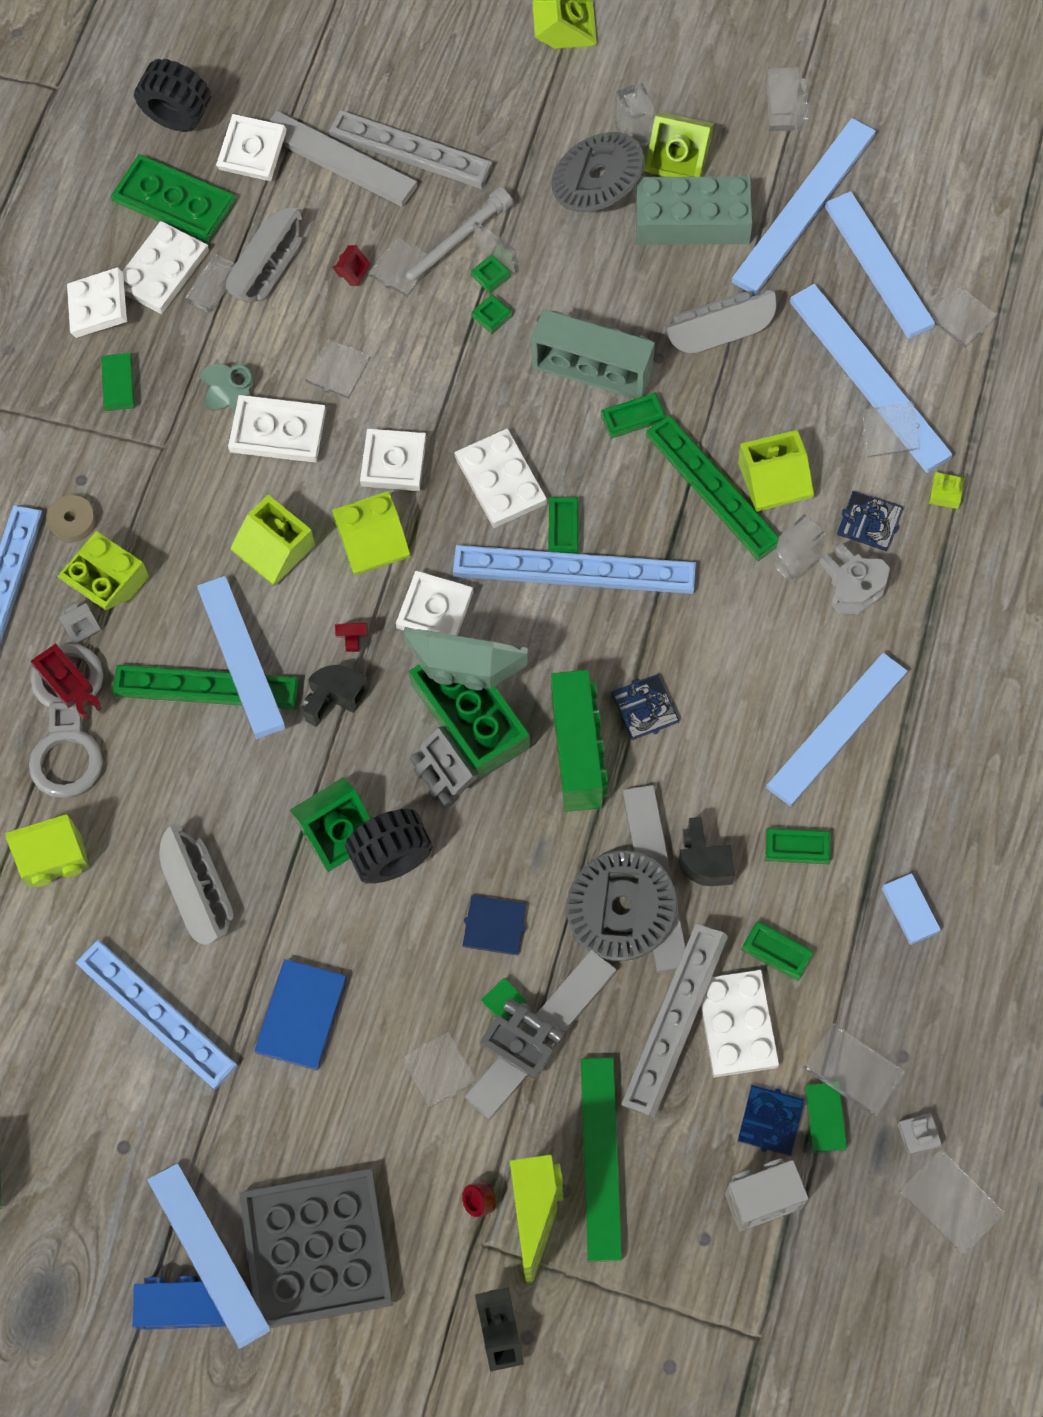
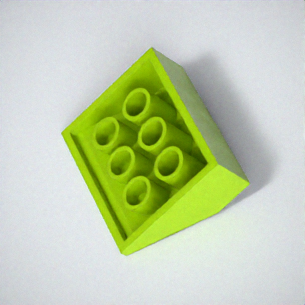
[510,1155,563,1285]

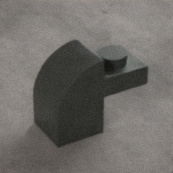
[302,665,369,727]
[678,817,735,886]
[475,1287,524,1372]

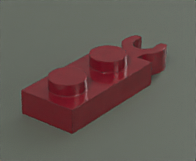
[30,643,102,720]

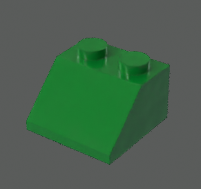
[290,777,371,872]

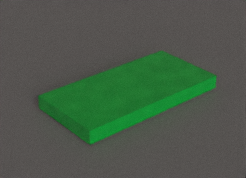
[111,154,236,243]

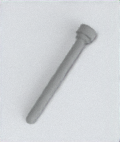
[406,187,513,281]

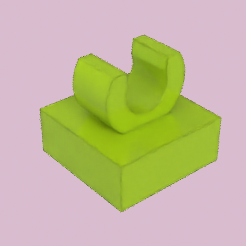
[929,472,965,509]

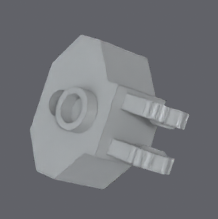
[819,543,890,615]

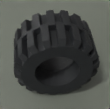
[134,59,212,132]
[345,809,433,884]

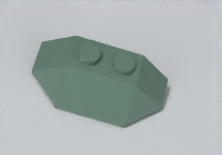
[404,627,529,690]

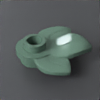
[199,363,254,414]

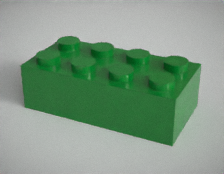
[408,664,530,781]
[551,670,608,812]

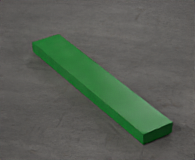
[646,415,782,561]
[112,665,299,710]
[580,1058,622,1262]

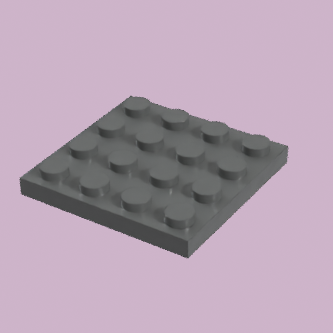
[239,1168,393,1329]

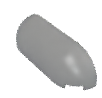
[226,208,302,302]
[665,290,776,353]
[159,826,233,945]

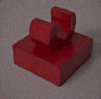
[332,245,371,286]
[335,623,368,652]

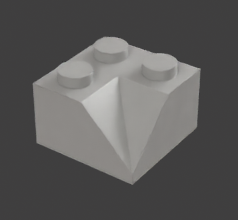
[725,1158,808,1232]

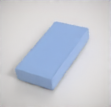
[881,873,941,945]

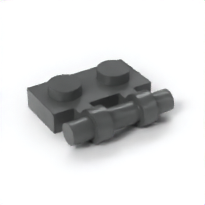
[410,726,479,808]
[480,998,565,1080]

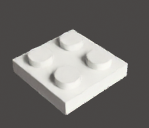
[216,114,287,181]
[67,267,127,338]
[360,429,426,491]
[396,571,473,636]

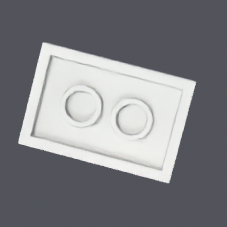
[122,221,209,314]
[228,395,326,463]
[455,429,547,528]
[700,970,779,1078]

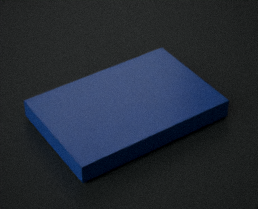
[254,959,347,1071]

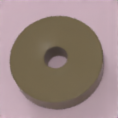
[46,495,96,543]

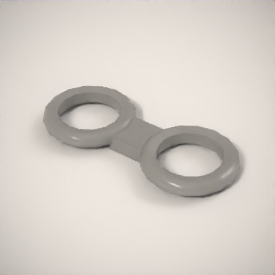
[29,643,104,799]

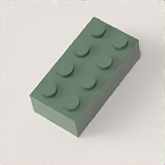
[636,176,752,245]
[531,309,655,399]

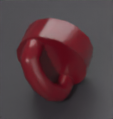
[462,1181,497,1218]

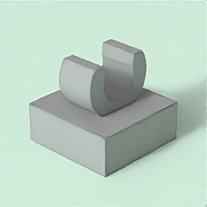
[59,602,101,644]
[898,1113,942,1156]

